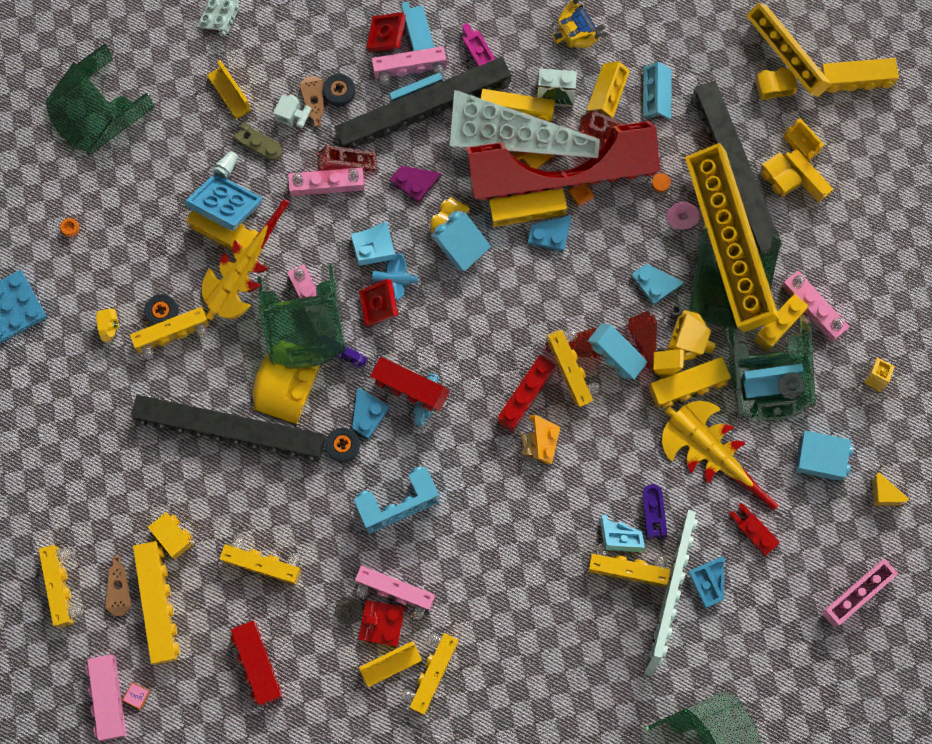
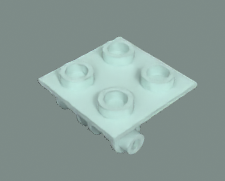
[197,0,240,36]

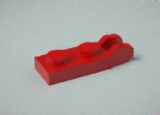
[729,503,780,556]

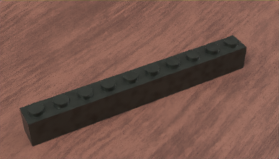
[334,57,511,152]
[691,80,783,257]
[130,394,326,462]

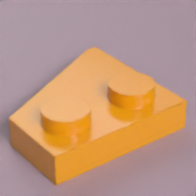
[529,415,561,464]

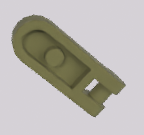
[232,122,282,161]

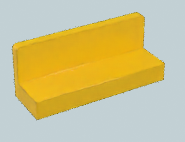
[207,60,252,120]
[587,61,630,119]
[784,149,834,203]
[358,641,422,688]

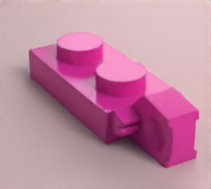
[462,23,495,66]

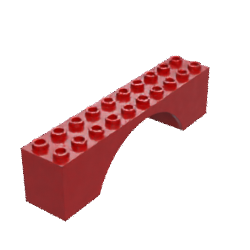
[466,121,660,200]

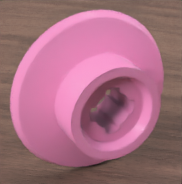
[666,202,700,230]

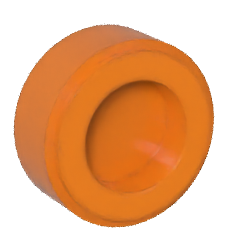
[652,173,671,193]
[60,218,80,238]

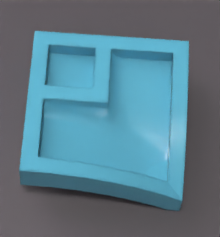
[351,221,396,266]

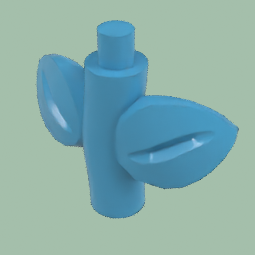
[372,253,418,301]

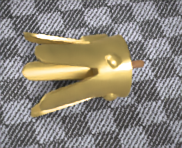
[520,432,533,462]

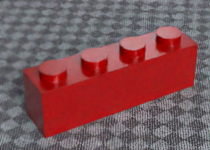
[497,355,556,433]
[370,356,450,412]
[230,620,283,706]

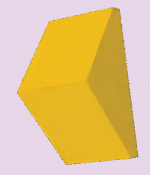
[653,349,684,379]
[864,357,894,392]
[872,472,909,506]

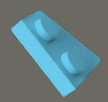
[631,264,683,306]
[600,515,645,552]

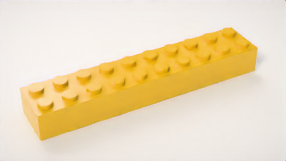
[685,143,780,333]

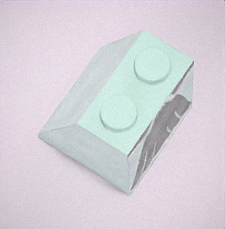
[537,68,577,107]

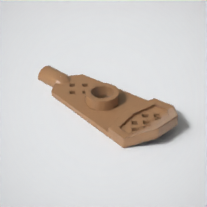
[300,76,324,127]
[105,556,132,616]

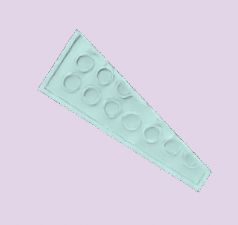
[450,90,600,158]
[644,510,698,677]

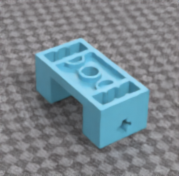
[354,466,440,534]

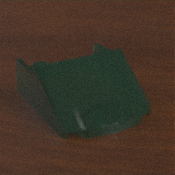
[46,44,155,155]
[688,223,781,328]
[257,264,346,369]
[727,315,816,421]
[645,690,762,744]

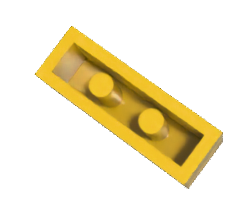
[753,294,809,353]

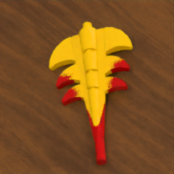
[202,198,290,320]
[662,401,779,511]

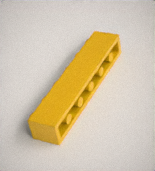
[746,3,832,97]
[133,541,181,665]

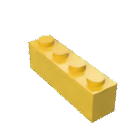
[820,58,899,93]
[481,89,555,123]
[489,188,567,228]
[185,210,258,251]
[649,357,731,409]

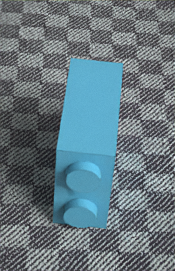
[431,211,491,271]
[795,430,853,481]

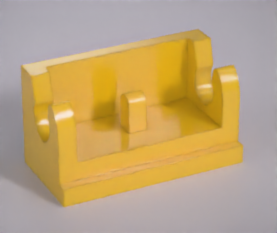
[782,118,825,162]

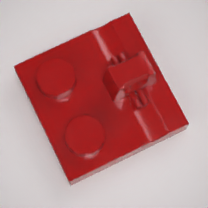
[366,12,406,52]
[359,279,399,327]
[358,600,405,647]

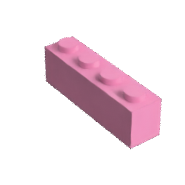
[821,558,898,628]
[85,655,127,741]

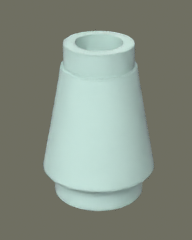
[213,151,238,178]

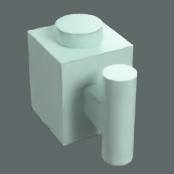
[273,94,312,128]

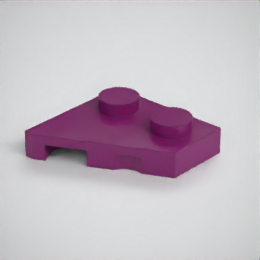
[390,165,441,203]

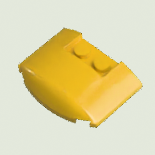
[252,340,325,425]

